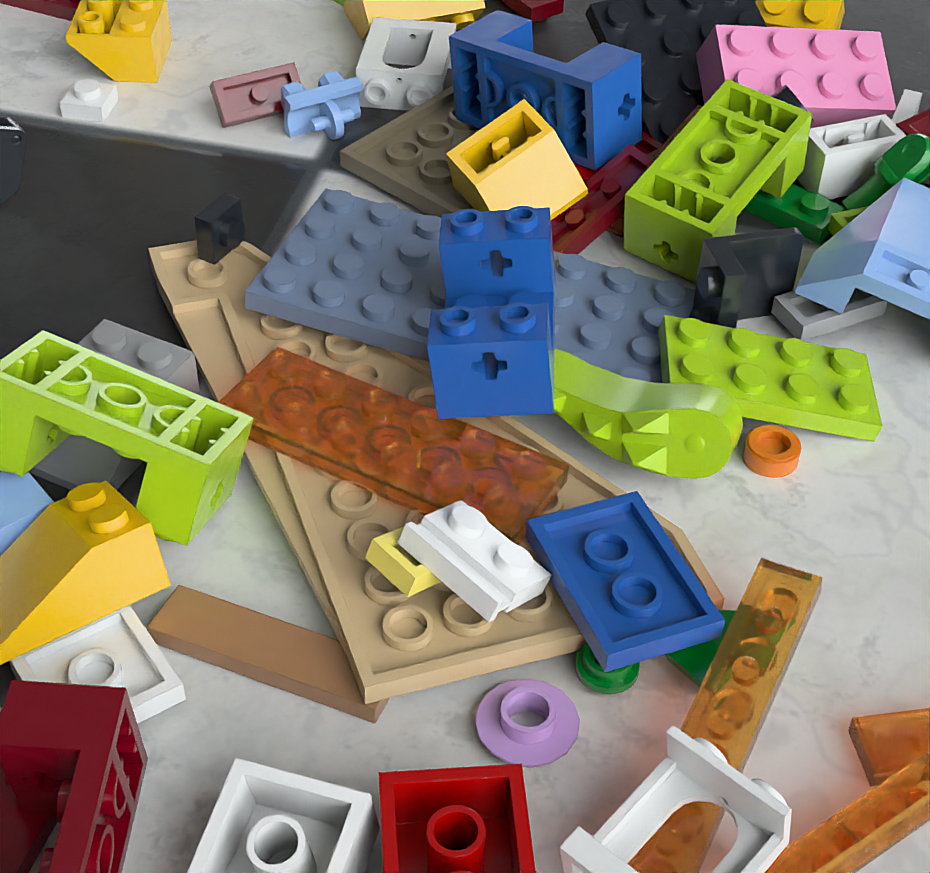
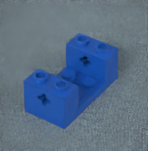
[449,10,642,170]
[427,205,556,419]

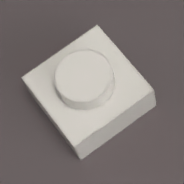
[60,79,119,123]

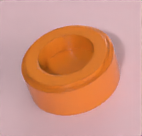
[742,425,801,478]

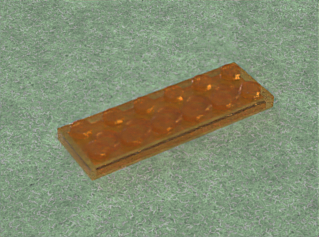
[217,346,569,545]

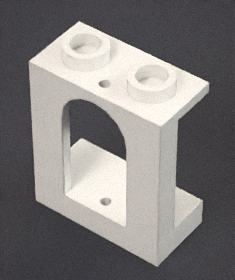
[356,17,456,111]
[559,725,792,873]

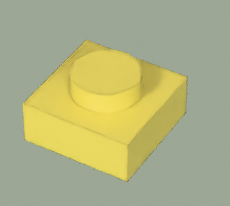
[365,522,442,597]

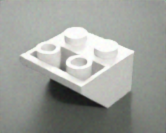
[797,114,907,200]

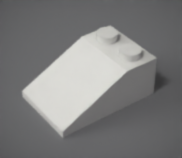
[187,758,380,873]

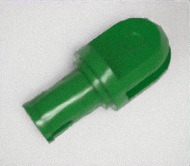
[843,133,930,210]

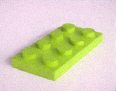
[658,315,883,442]

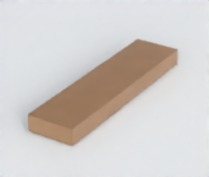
[146,585,390,723]

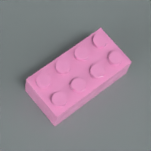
[696,25,896,128]

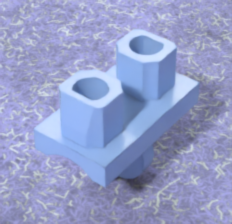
[281,71,363,140]

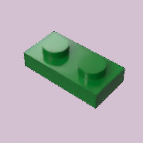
[743,184,846,244]

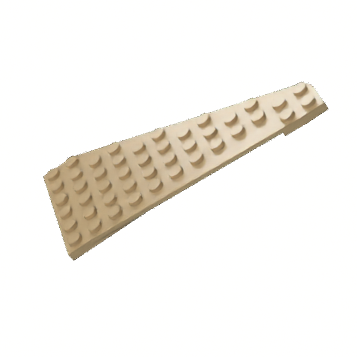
[148,240,725,704]

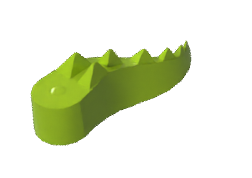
[554,348,743,479]

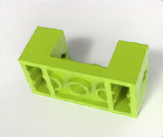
[623,79,812,283]
[0,330,254,546]

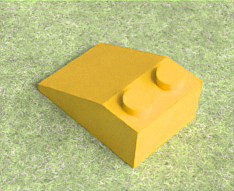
[0,480,171,665]

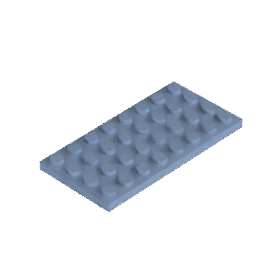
[245,188,695,383]

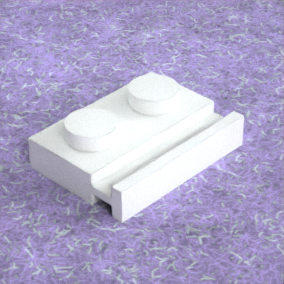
[397,500,552,622]

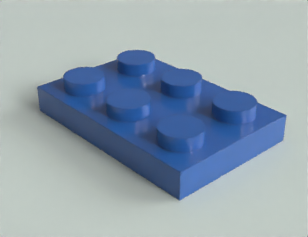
[525,491,725,672]

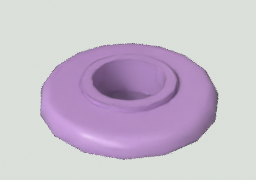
[475,679,580,768]

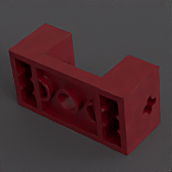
[0,680,148,873]

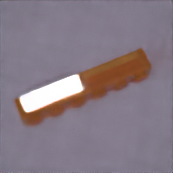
[764,753,930,873]

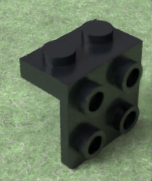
[690,227,804,328]

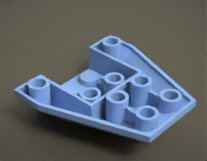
[794,178,930,320]

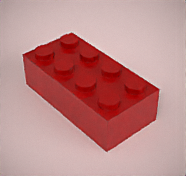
[378,763,536,873]

